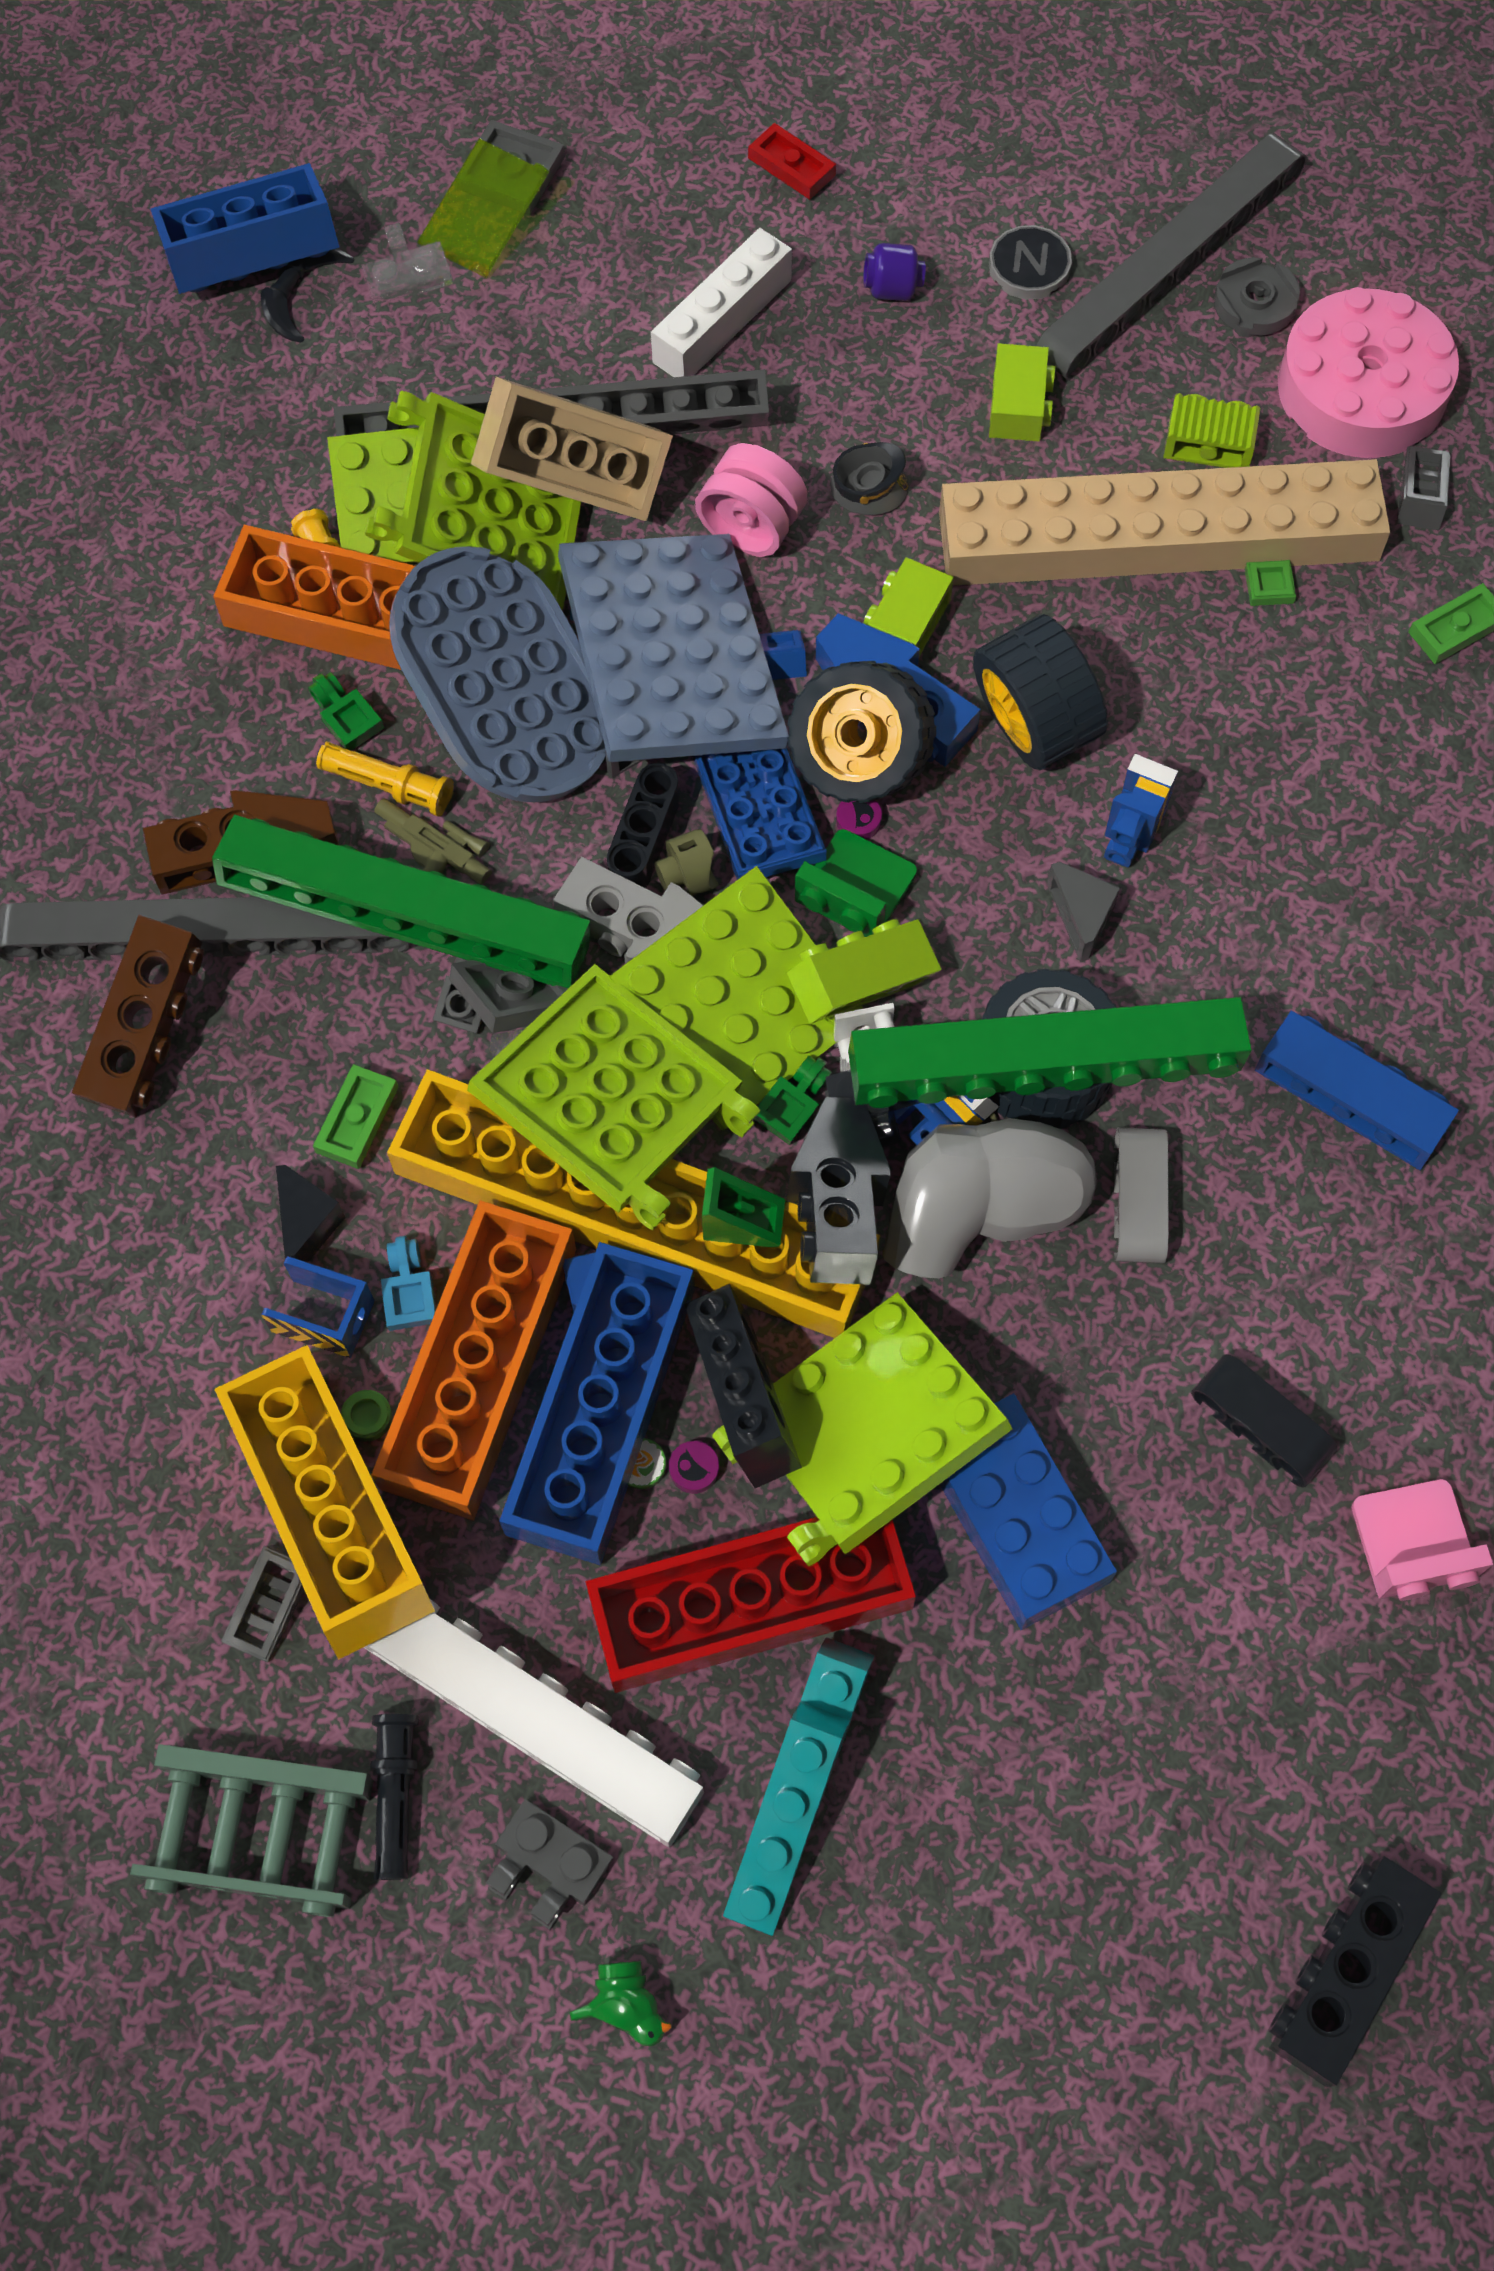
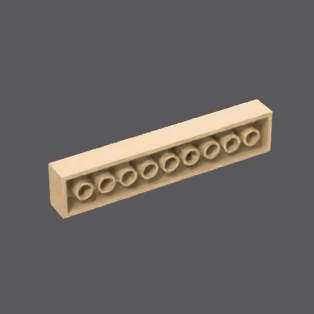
[939,459,1390,586]

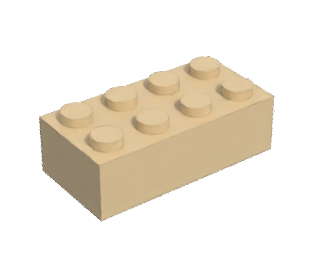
[471,376,673,521]

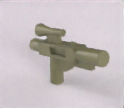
[375,798,492,885]

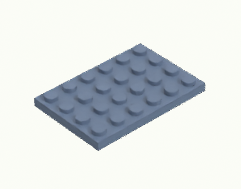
[558,534,789,762]

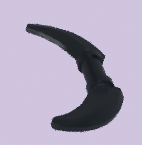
[261,249,354,343]

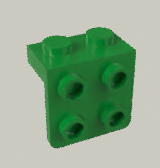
[795,829,917,937]

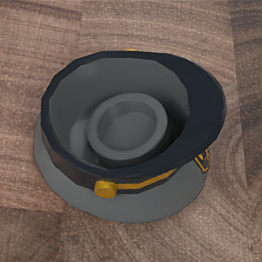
[830,442,908,515]

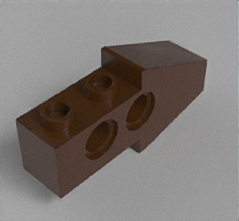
[143,790,339,895]

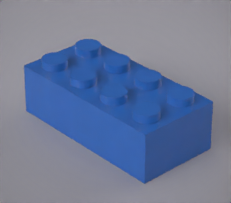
[150,163,340,294]
[940,1393,1117,1630]

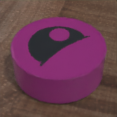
[836,800,882,840]
[669,1441,719,1494]

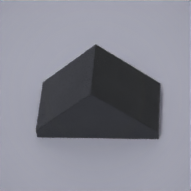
[276,1165,345,1263]

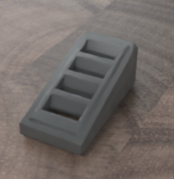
[1397,446,1450,530]
[221,1545,305,1662]

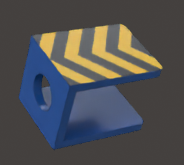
[262,1256,375,1358]

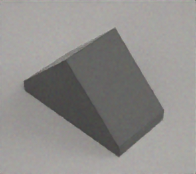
[1047,862,1120,962]

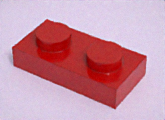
[748,123,836,200]

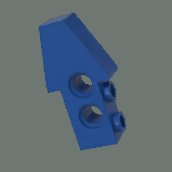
[815,613,981,767]

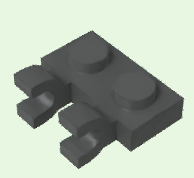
[486,1799,613,1930]

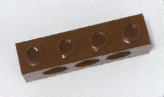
[72,915,204,1118]

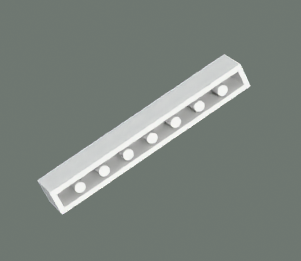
[363,1599,704,1848]

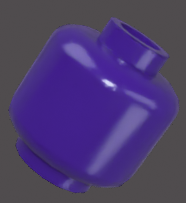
[863,243,926,301]

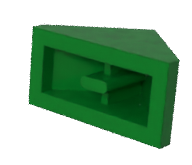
[702,1167,786,1247]

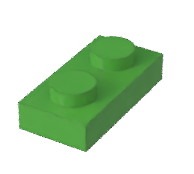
[1408,583,1494,664]
[313,1064,399,1169]

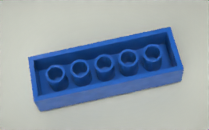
[499,1242,695,1566]

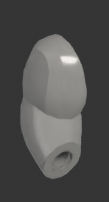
[883,1118,1097,1279]

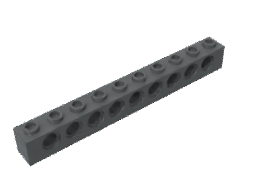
[333,369,769,436]

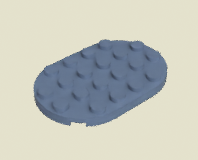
[389,546,606,802]

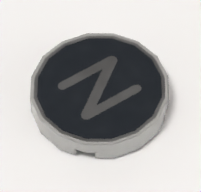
[989,225,1072,300]

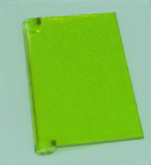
[417,138,549,278]

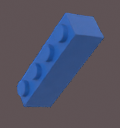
[1255,1010,1459,1170]

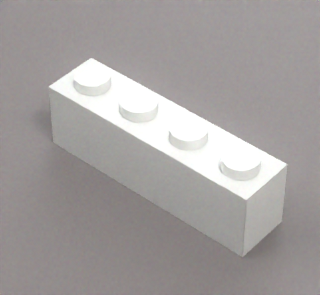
[651,228,792,377]

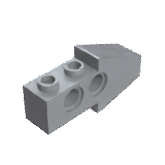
[553,856,703,964]

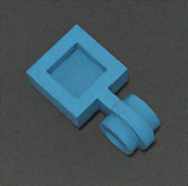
[381,1235,436,1331]

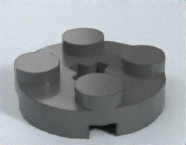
[1214,257,1300,337]

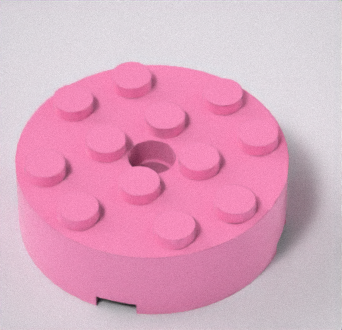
[1278,287,1459,458]

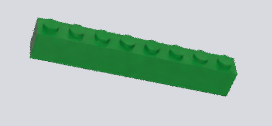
[212,814,590,988]
[848,997,1252,1108]

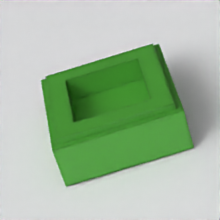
[1245,560,1296,606]

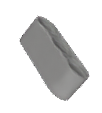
[1114,1127,1169,1264]

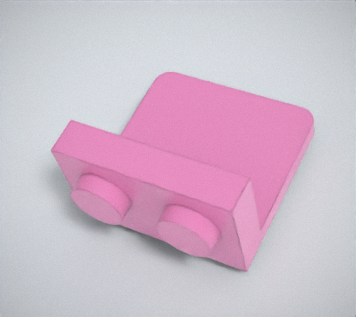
[1351,1479,1493,1601]

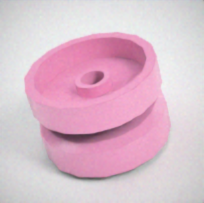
[695,443,808,557]

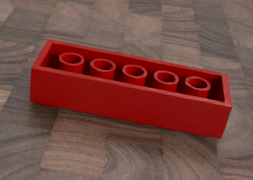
[585,1517,916,1693]

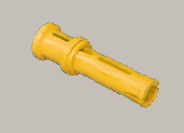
[316,741,454,817]

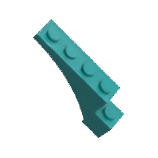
[723,1637,875,1936]

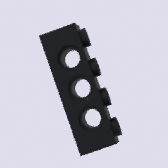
[684,1284,802,1488]
[1268,1856,1442,2087]

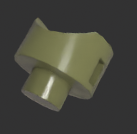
[655,829,719,897]

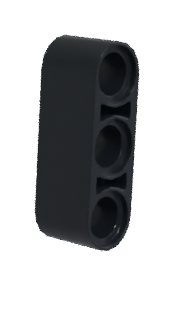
[607,763,679,888]
[1191,1354,1337,1488]

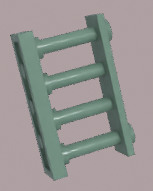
[130,1744,374,1917]

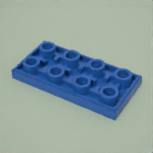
[692,748,827,880]

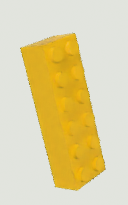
[214,1345,435,1660]

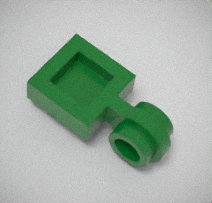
[308,672,384,751]
[754,1055,832,1145]

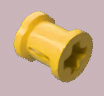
[291,509,341,548]

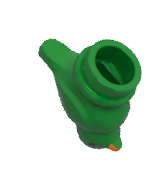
[570,1961,672,2046]

